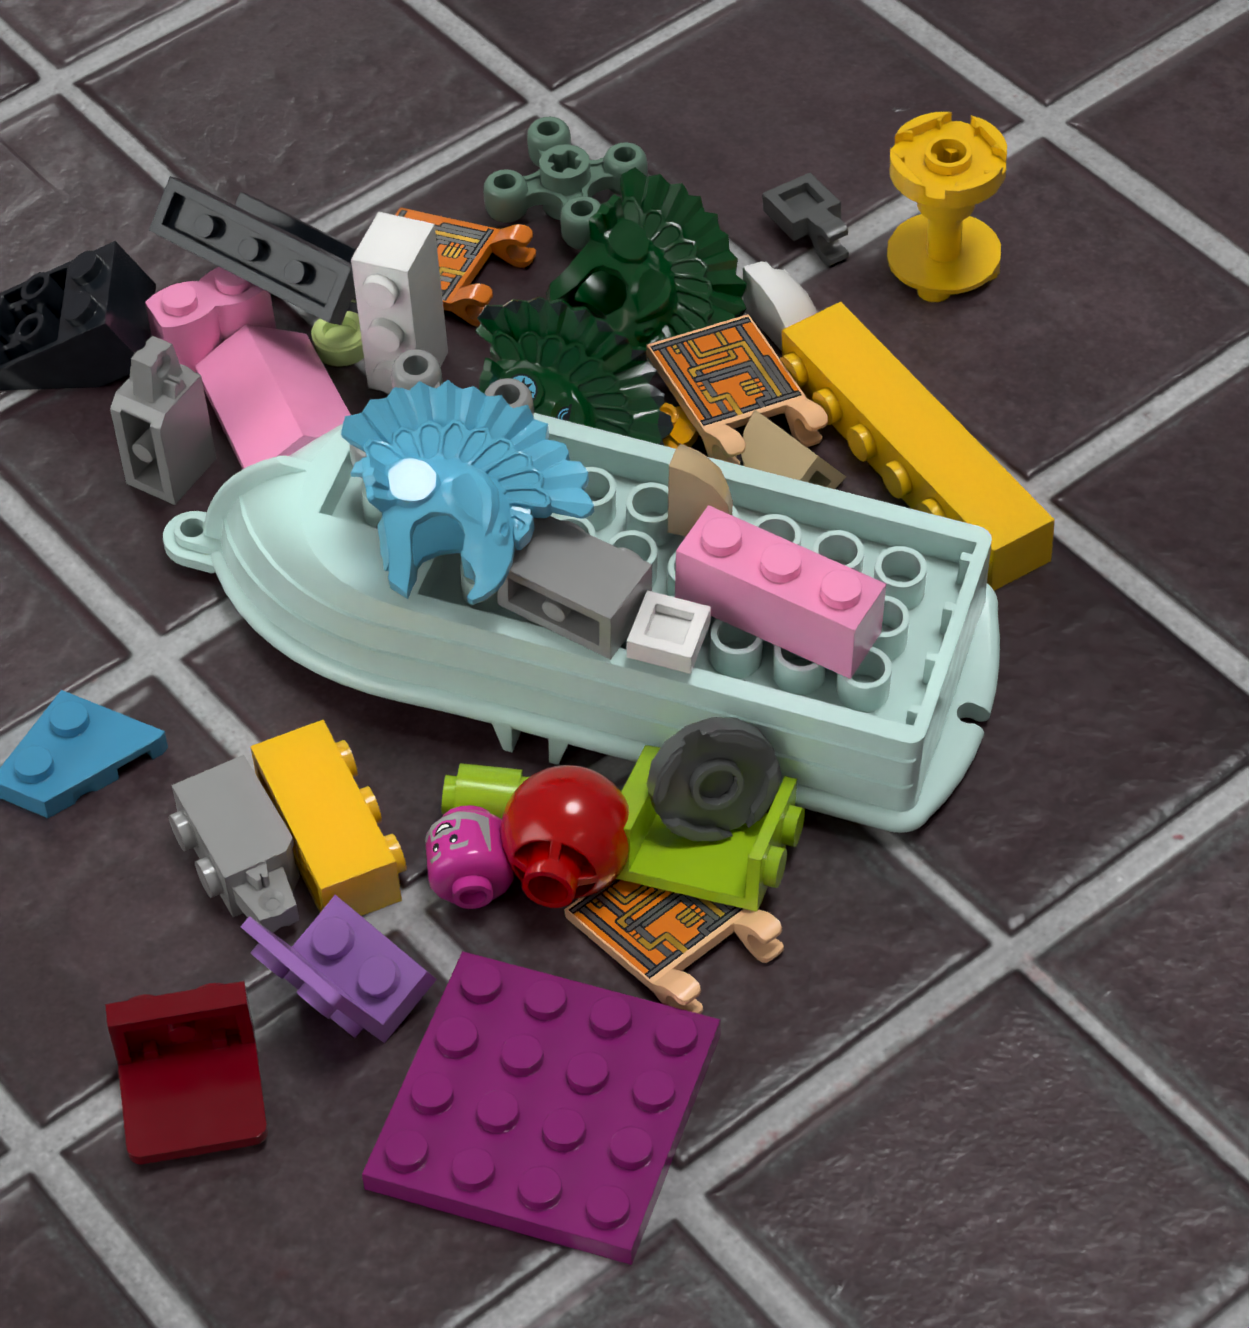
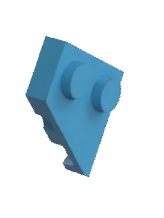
[0,690,168,818]

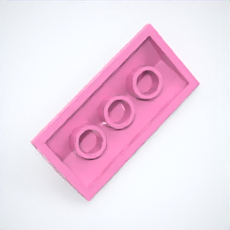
[195,324,351,469]

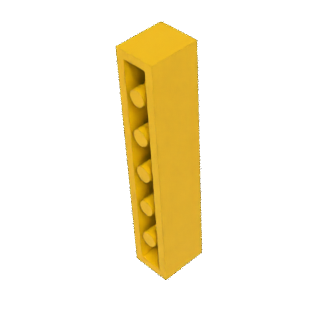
[780,302,1055,591]

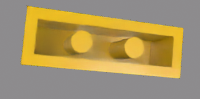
[250,720,407,916]

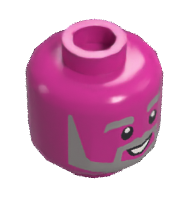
[425,805,514,909]

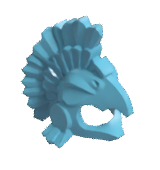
[341,380,595,605]

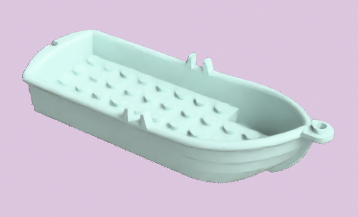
[163,413,1000,833]

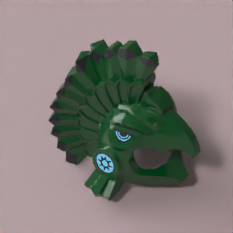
[475,296,673,446]

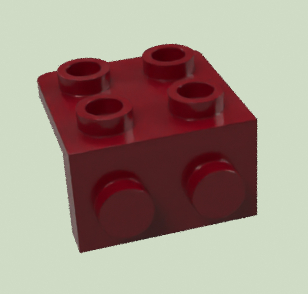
[105,981,268,1165]

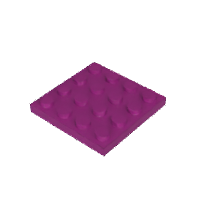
[362,951,721,1265]

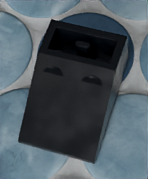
[0,241,156,390]

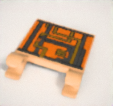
[646,314,828,465]
[564,879,784,1014]

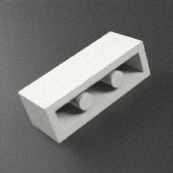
[351,212,448,394]

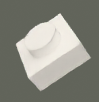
[627,590,711,674]

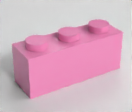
[675,505,886,679]

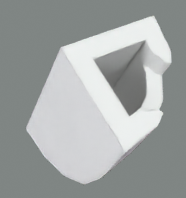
[743,261,817,351]

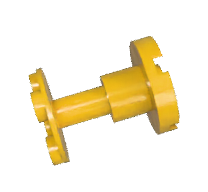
[887,112,1007,302]

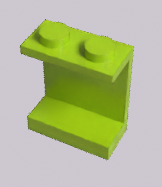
[616,745,805,912]

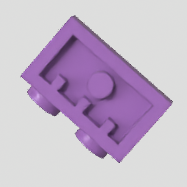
[241,895,437,1043]

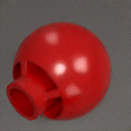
[501,765,629,908]

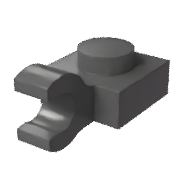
[762,172,849,266]

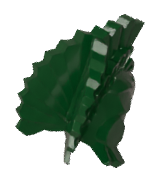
[546,167,748,359]

